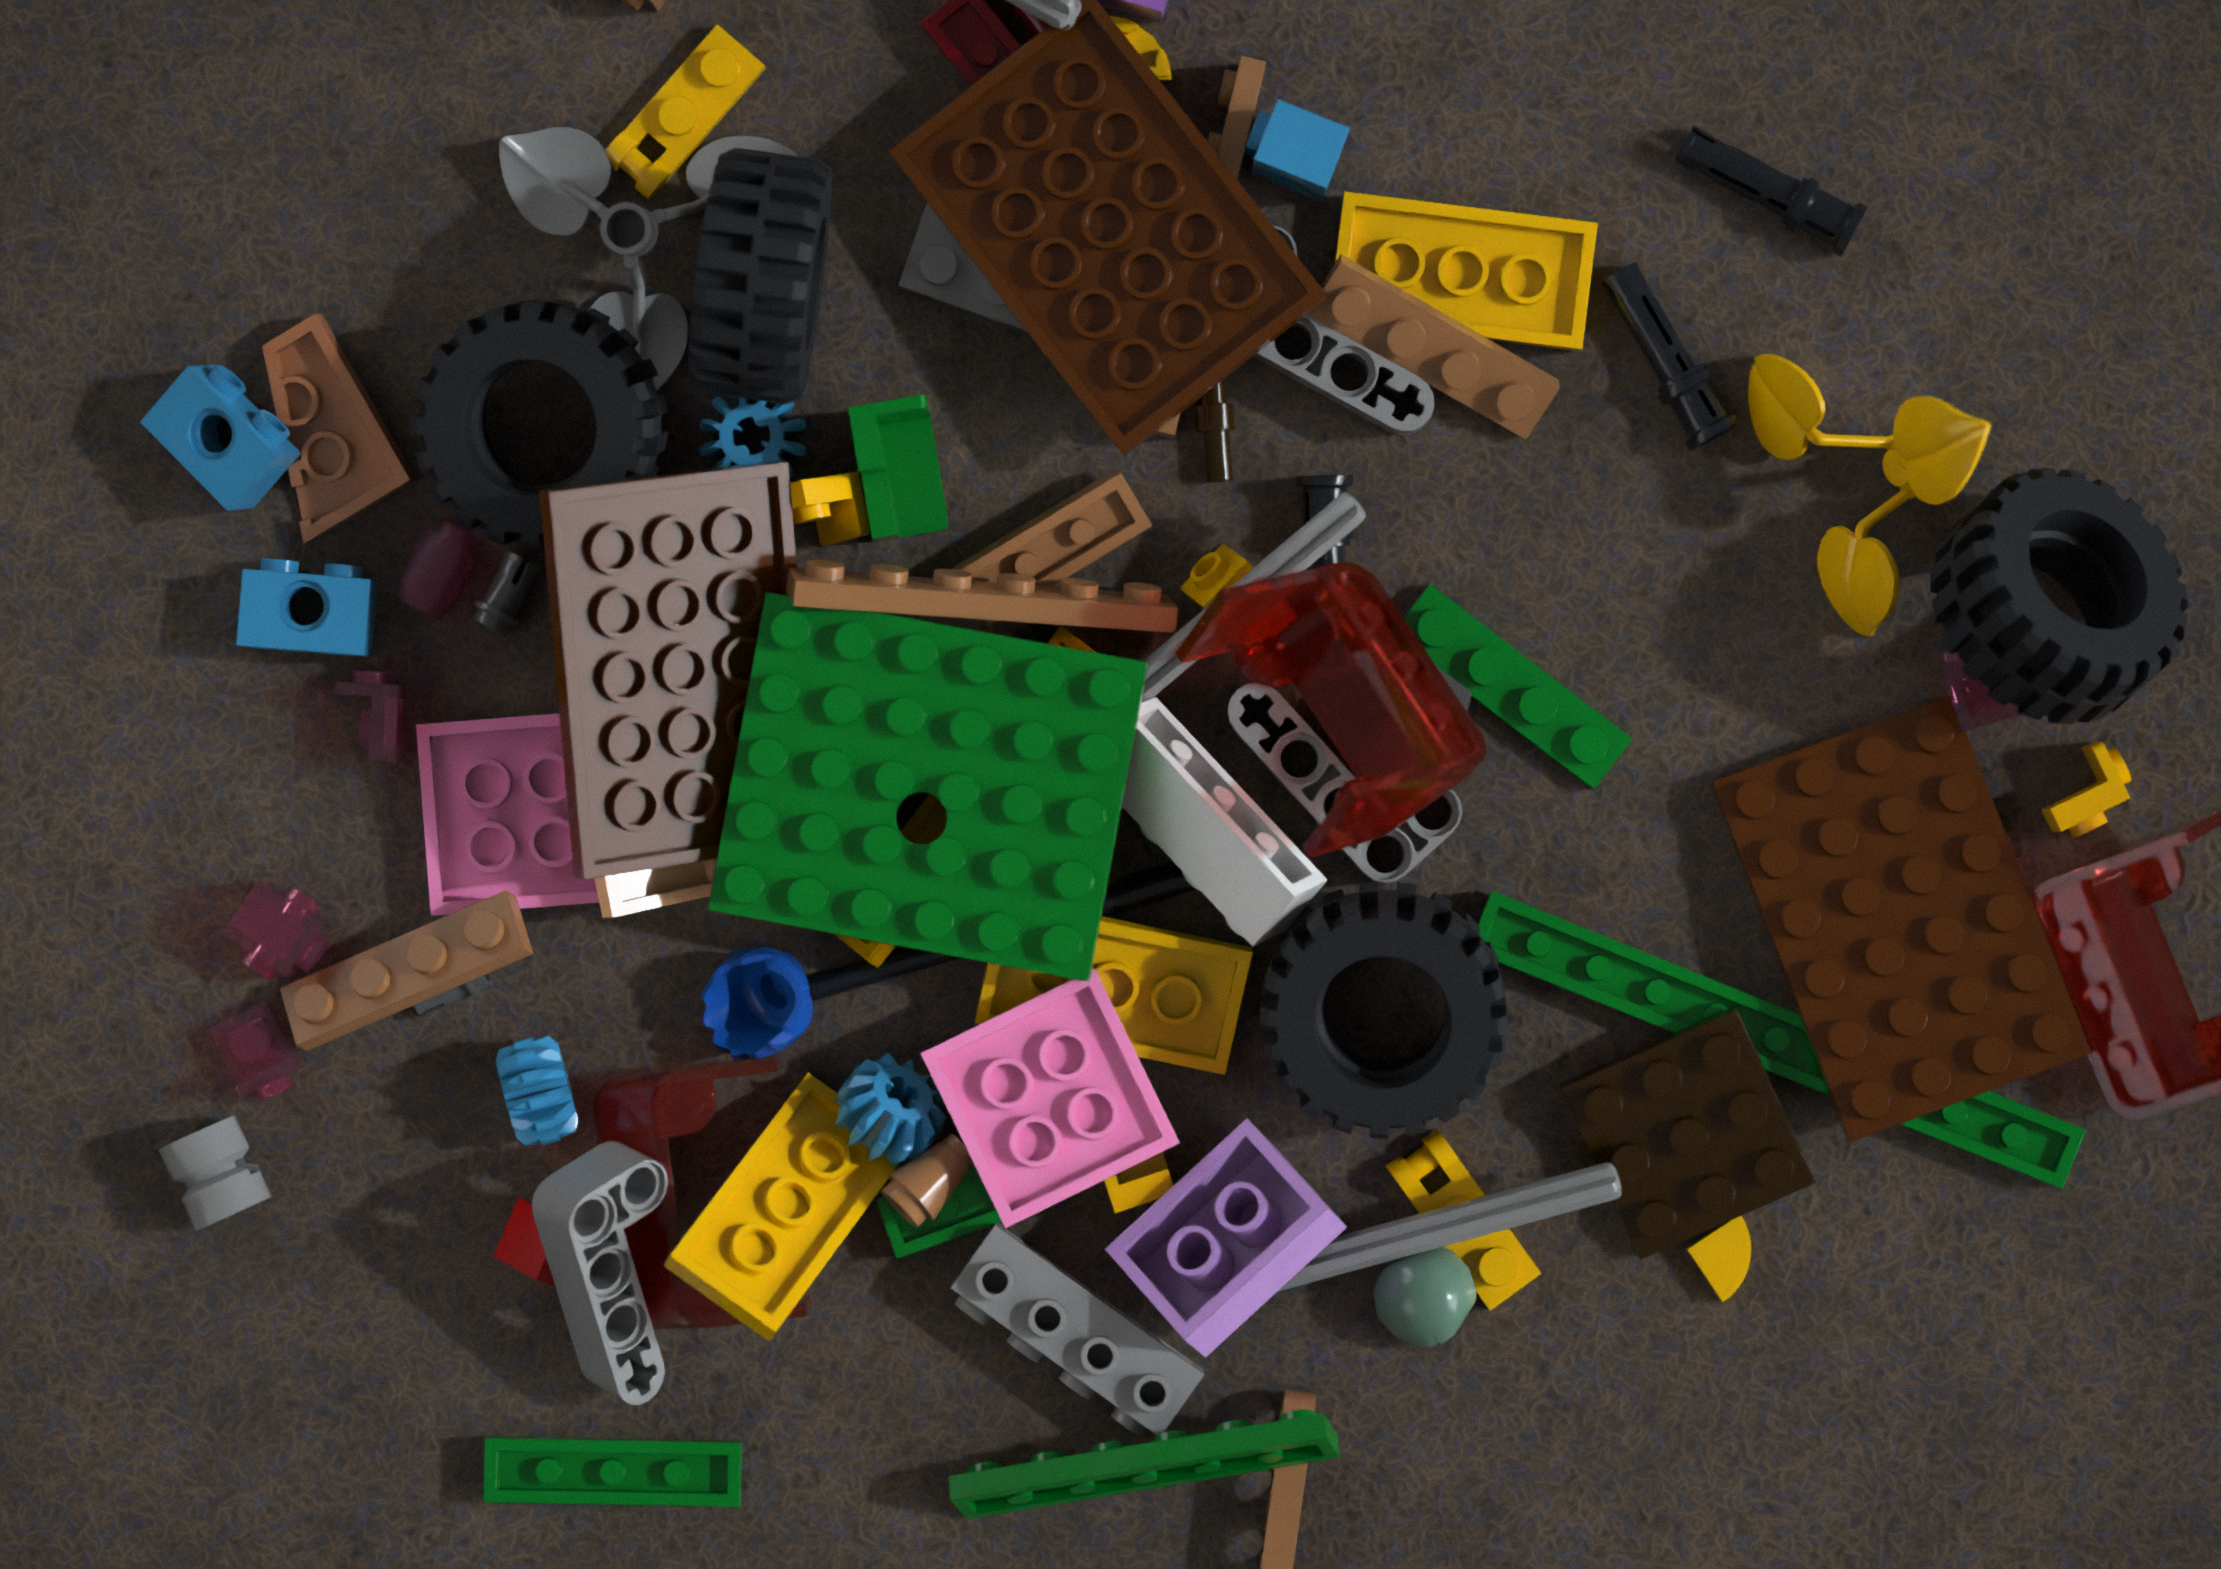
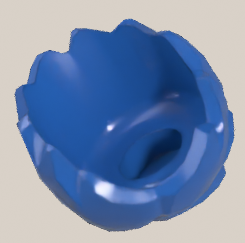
[701,947,814,1060]

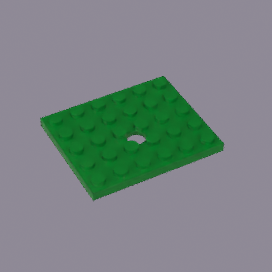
[708,592,1149,981]

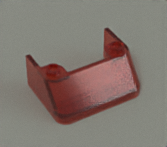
[1175,562,1487,858]
[2031,810,2221,1120]
[593,1056,812,1330]

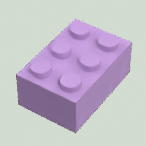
[1105,1119,1347,1358]

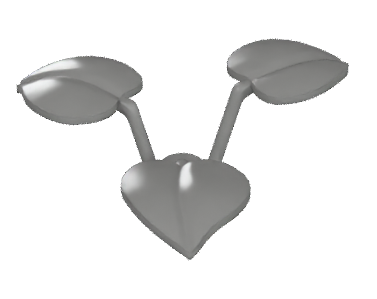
[499,127,798,391]

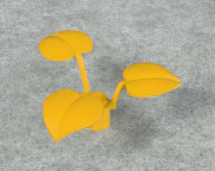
[1748,353,1991,637]

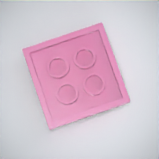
[416,713,599,916]
[920,969,1180,1228]

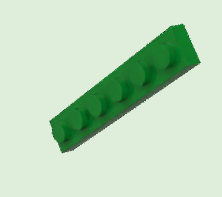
[948,1410,1340,1520]

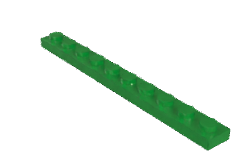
[1477,890,2086,1189]

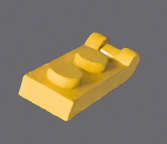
[605,24,766,201]
[1385,1128,1542,1311]

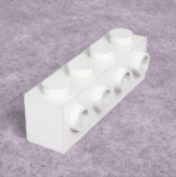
[1122,697,1327,947]

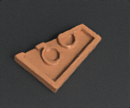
[262,314,417,544]

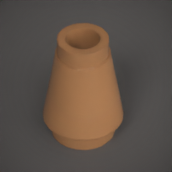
[881,1133,974,1228]

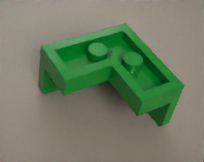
[848,395,949,542]

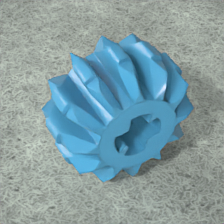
[700,397,807,479]
[495,1036,580,1146]
[835,1053,947,1167]

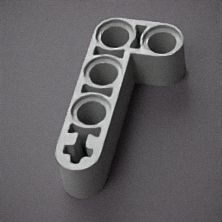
[1253,225,1435,436]
[1226,682,1462,883]
[532,1141,668,1405]

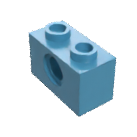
[1244,99,1350,202]
[140,365,301,511]
[236,558,378,658]

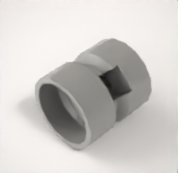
[158,1115,272,1231]

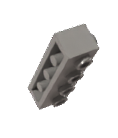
[950,1223,1205,1438]

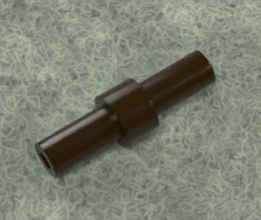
[1195,378,1235,483]

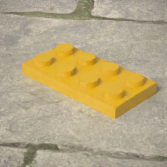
[1335,191,1598,352]
[975,916,1253,1075]
[663,1072,902,1342]

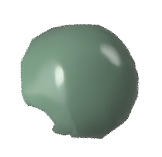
[1373,1247,1476,1348]

